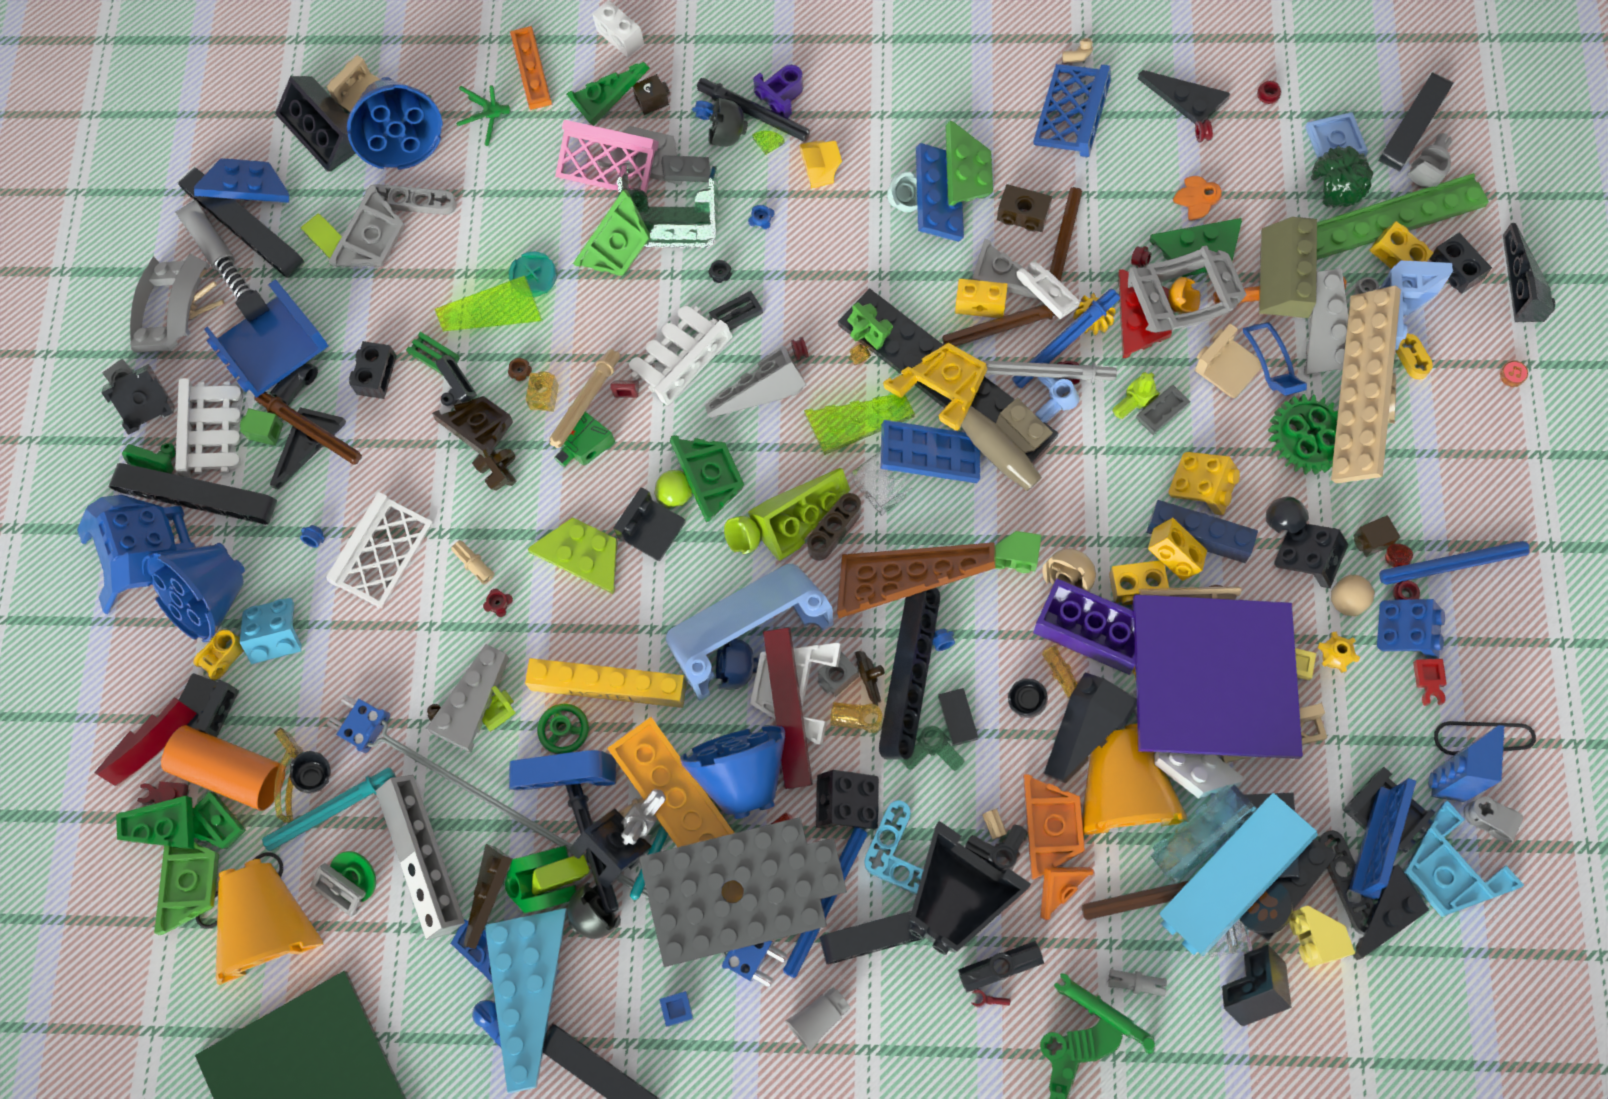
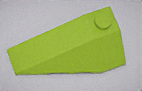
[748,468,850,561]

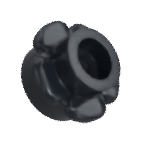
[708,260,732,283]

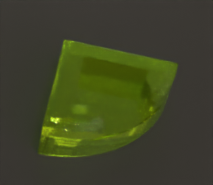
[752,131,785,155]

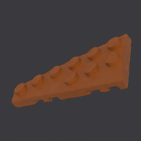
[837,542,996,618]

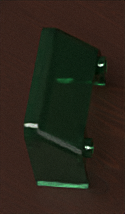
[617,165,719,248]

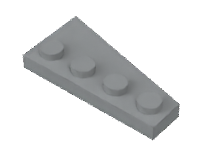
[1303,268,1348,375]

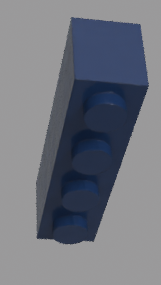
[1146,500,1258,563]

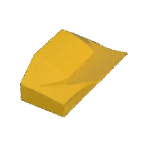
[799,140,842,189]

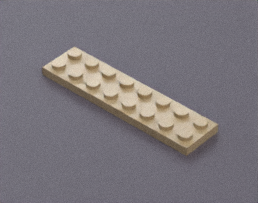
[1331,285,1401,483]

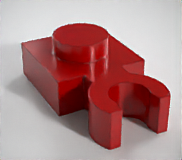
[1413,659,1447,706]

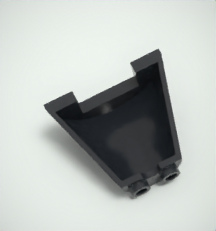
[909,821,1031,955]

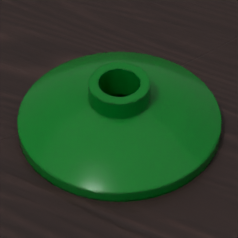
[330,851,376,902]

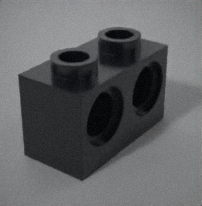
[1429,232,1492,294]
[349,341,397,399]

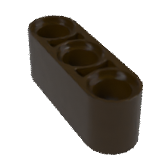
[807,493,861,561]

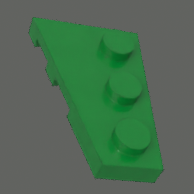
[116,796,195,849]

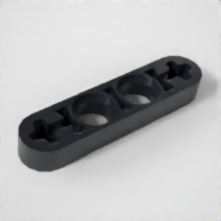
[1318,830,1374,935]

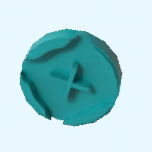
[509,251,557,297]

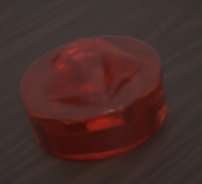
[1385,544,1413,567]

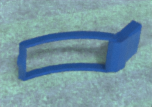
[1243,322,1307,396]

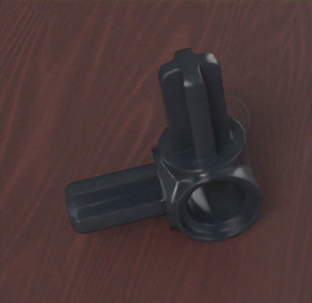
[965,825,1027,872]

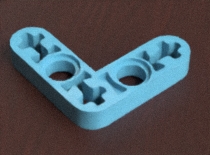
[864,800,923,895]

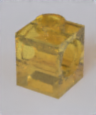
[525,371,559,412]

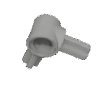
[621,789,666,845]

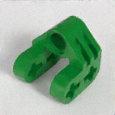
[505,845,577,913]

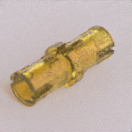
[1041,645,1078,699]

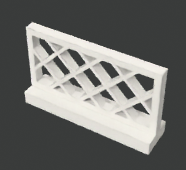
[326,492,433,609]

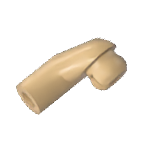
[1062,38,1093,63]

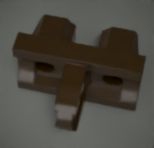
[472,449,517,491]

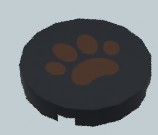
[1239,881,1293,935]

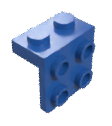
[1377,599,1445,659]

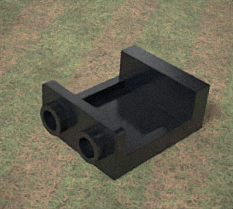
[1343,767,1436,854]

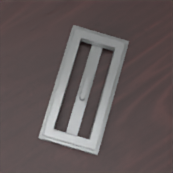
[310,863,366,917]

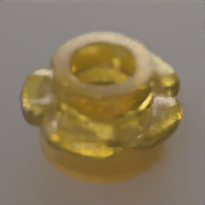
[848,344,871,365]

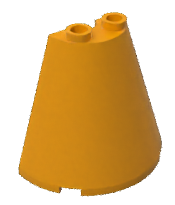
[1082,724,1189,835]
[216,859,324,985]

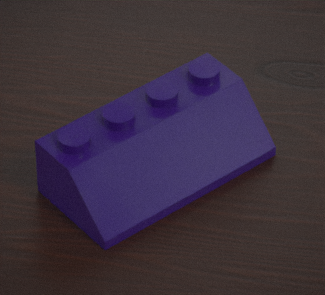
[1033,578,1135,675]

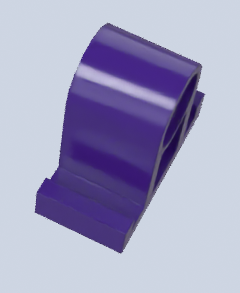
[753,64,803,118]

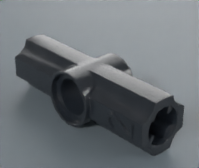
[958,941,1044,993]

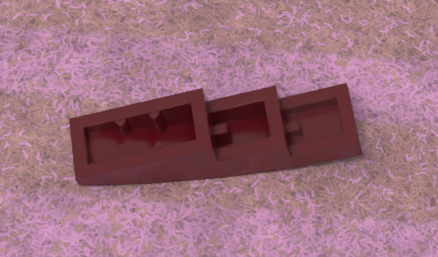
[94,697,197,786]

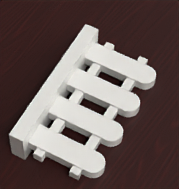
[629,306,732,406]
[175,378,242,478]

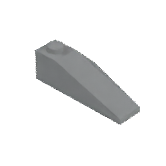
[705,346,806,418]

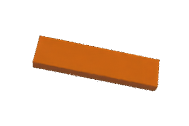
[510,26,552,110]

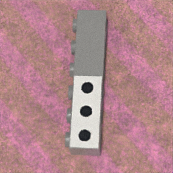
[376,774,465,940]

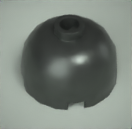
[708,98,748,147]
[567,882,621,939]

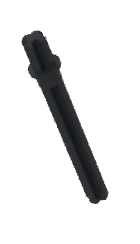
[697,78,810,141]
[565,784,619,914]

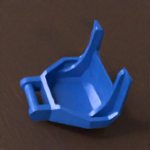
[77,495,196,614]

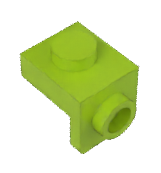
[482,685,516,732]

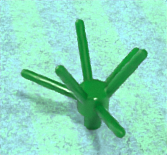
[456,85,510,146]

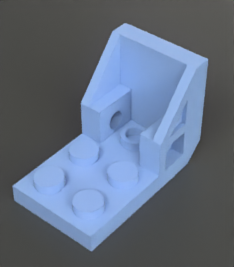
[1380,260,1453,350]

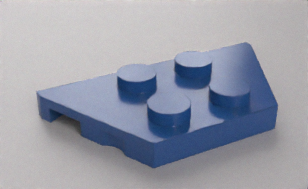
[194,158,289,203]

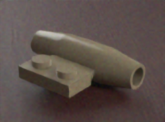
[961,397,1053,491]

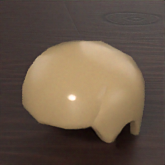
[1331,574,1375,616]

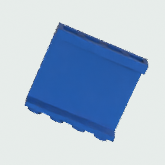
[204,279,329,398]

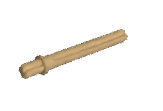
[549,349,620,448]

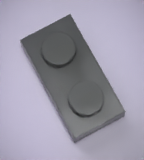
[661,155,711,182]

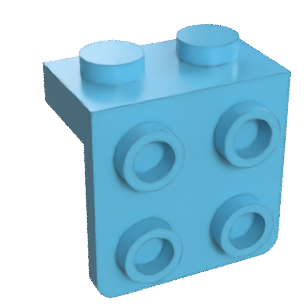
[240,598,302,664]

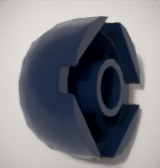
[716,638,758,690]

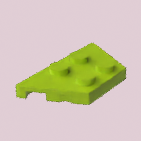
[528,517,618,594]

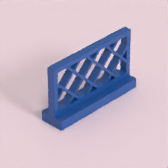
[1033,64,1111,157]
[1349,778,1416,900]

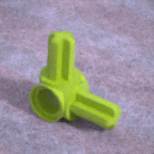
[1112,372,1160,419]

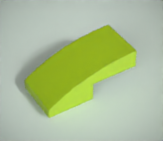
[300,213,342,259]

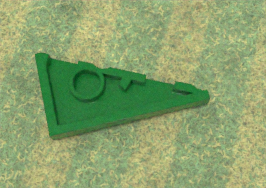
[566,62,650,126]

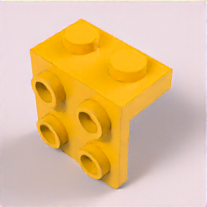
[1168,452,1240,515]

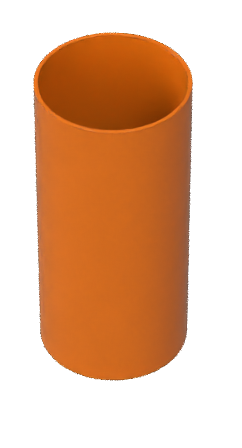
[161,725,286,811]

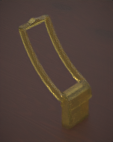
[274,727,304,823]

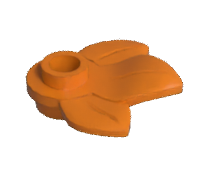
[1173,176,1222,221]

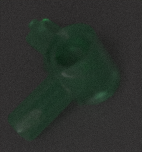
[901,726,965,771]

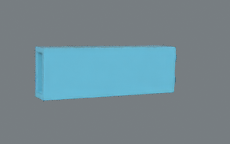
[1159,793,1318,957]

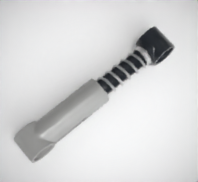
[175,200,270,322]

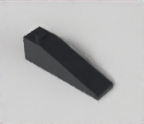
[1502,223,1555,322]
[1044,672,1137,783]

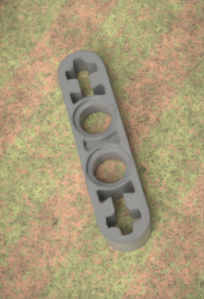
[365,184,457,215]

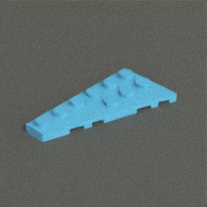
[485,908,567,1094]

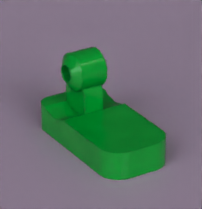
[122,442,176,474]

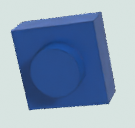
[659,991,694,1027]

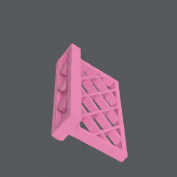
[555,120,659,197]

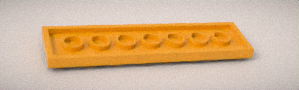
[607,717,744,903]

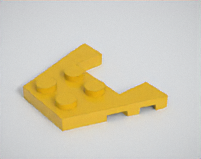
[883,343,988,431]

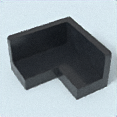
[1222,945,1292,1026]

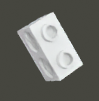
[593,1,644,58]

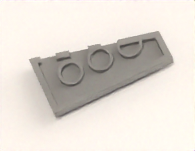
[427,644,509,753]

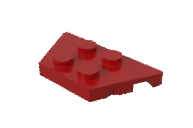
[1118,269,1172,358]

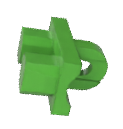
[847,302,893,350]

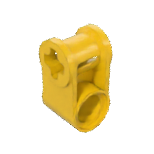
[193,630,244,681]

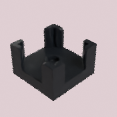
[101,364,175,435]
[569,808,652,889]

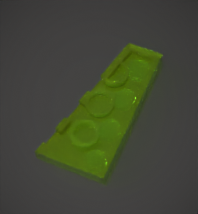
[435,275,543,332]
[804,394,915,455]

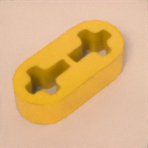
[1395,333,1433,380]

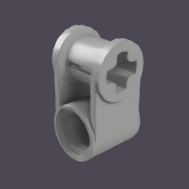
[1463,797,1524,843]

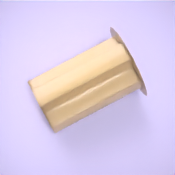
[982,808,1007,840]

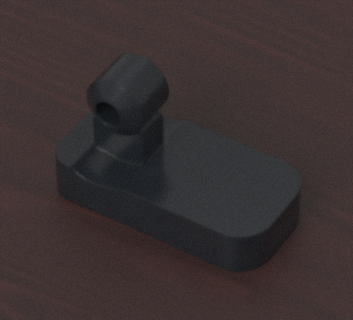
[436,356,477,406]

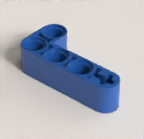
[509,750,616,790]

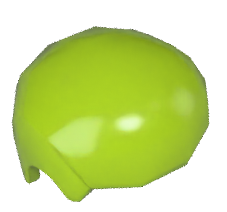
[654,470,693,509]
[724,516,760,554]

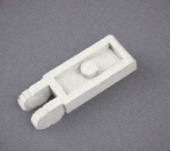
[1016,261,1080,319]

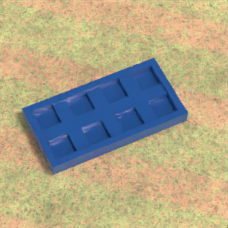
[916,143,964,242]
[880,420,980,483]

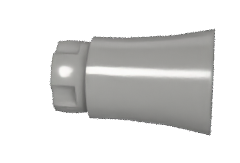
[785,987,850,1052]

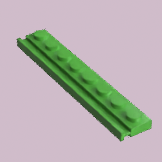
[1317,173,1489,260]

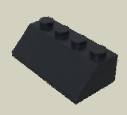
[275,76,356,172]

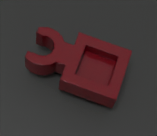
[137,781,189,805]

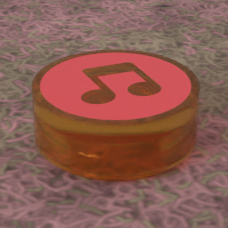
[1500,361,1528,387]

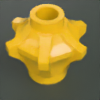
[1317,632,1360,673]

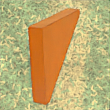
[1040,867,1094,920]

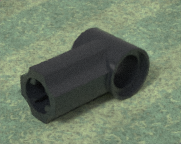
[270,362,318,405]

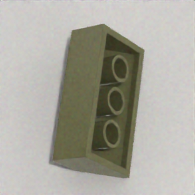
[1259,217,1317,318]

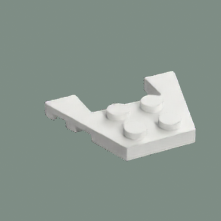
[750,643,843,745]

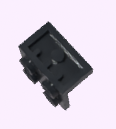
[613,487,686,561]
[1274,523,1349,589]
[179,673,239,737]
[816,770,879,829]

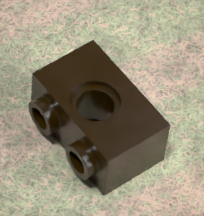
[997,184,1053,233]

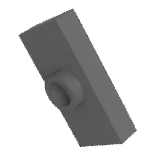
[1136,385,1191,435]

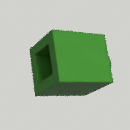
[240,408,284,446]

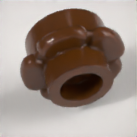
[508,358,532,381]

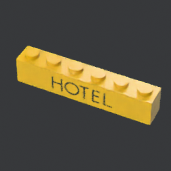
[525,658,687,708]

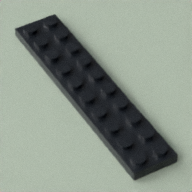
[838,288,1059,464]

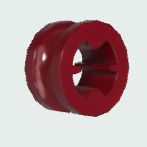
[1195,119,1213,143]
[790,337,809,361]

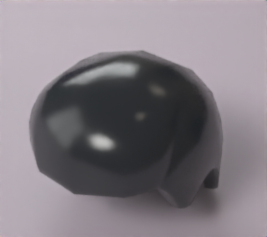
[1266,496,1309,534]
[1008,678,1048,718]
[290,751,331,794]

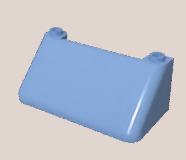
[666,564,834,701]

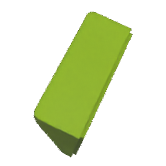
[532,855,590,896]

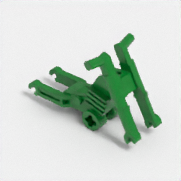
[1040,973,1155,1099]

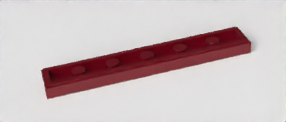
[763,627,813,789]

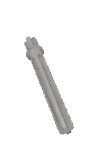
[982,360,1117,383]

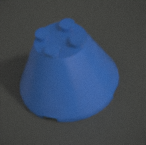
[347,77,443,170]
[141,542,245,642]
[680,725,785,819]

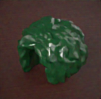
[1311,145,1373,208]

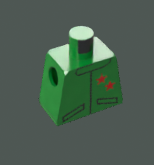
[554,411,615,468]

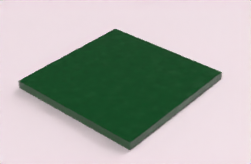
[195,971,406,1099]

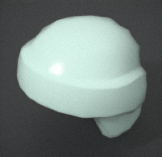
[887,171,917,213]

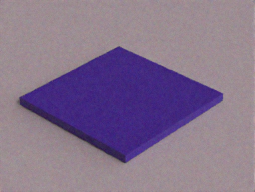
[1133,595,1303,759]

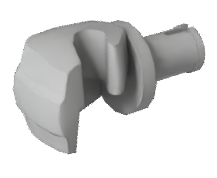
[1407,133,1452,188]

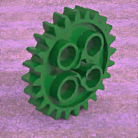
[1268,394,1338,475]

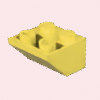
[1289,906,1355,968]

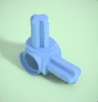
[1035,377,1080,423]

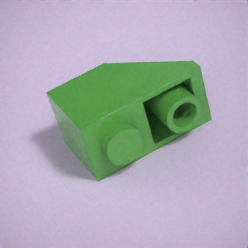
[995,531,1041,573]

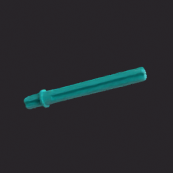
[262,767,396,851]

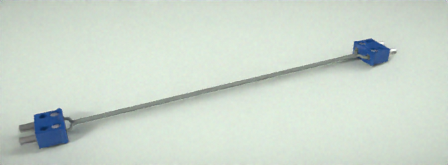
[327,695,787,987]

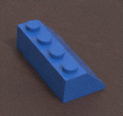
[1428,725,1504,802]

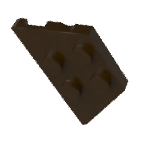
[432,396,513,458]

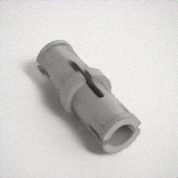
[1108,969,1167,997]

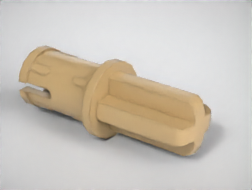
[451,540,495,585]

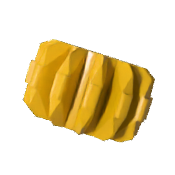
[1073,292,1116,336]

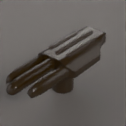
[855,651,885,707]

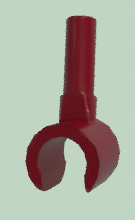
[971,990,1010,1008]

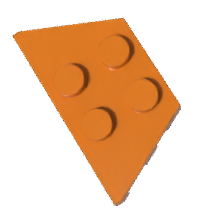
[1023,774,1085,880]

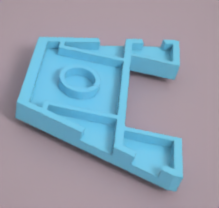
[1403,800,1524,917]

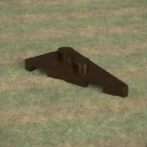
[464,844,512,949]

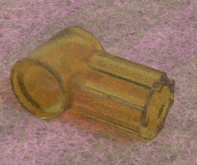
[830,702,884,733]

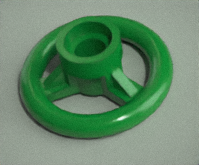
[537,703,589,754]

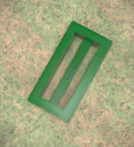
[406,331,460,375]

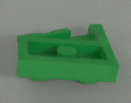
[193,792,246,849]

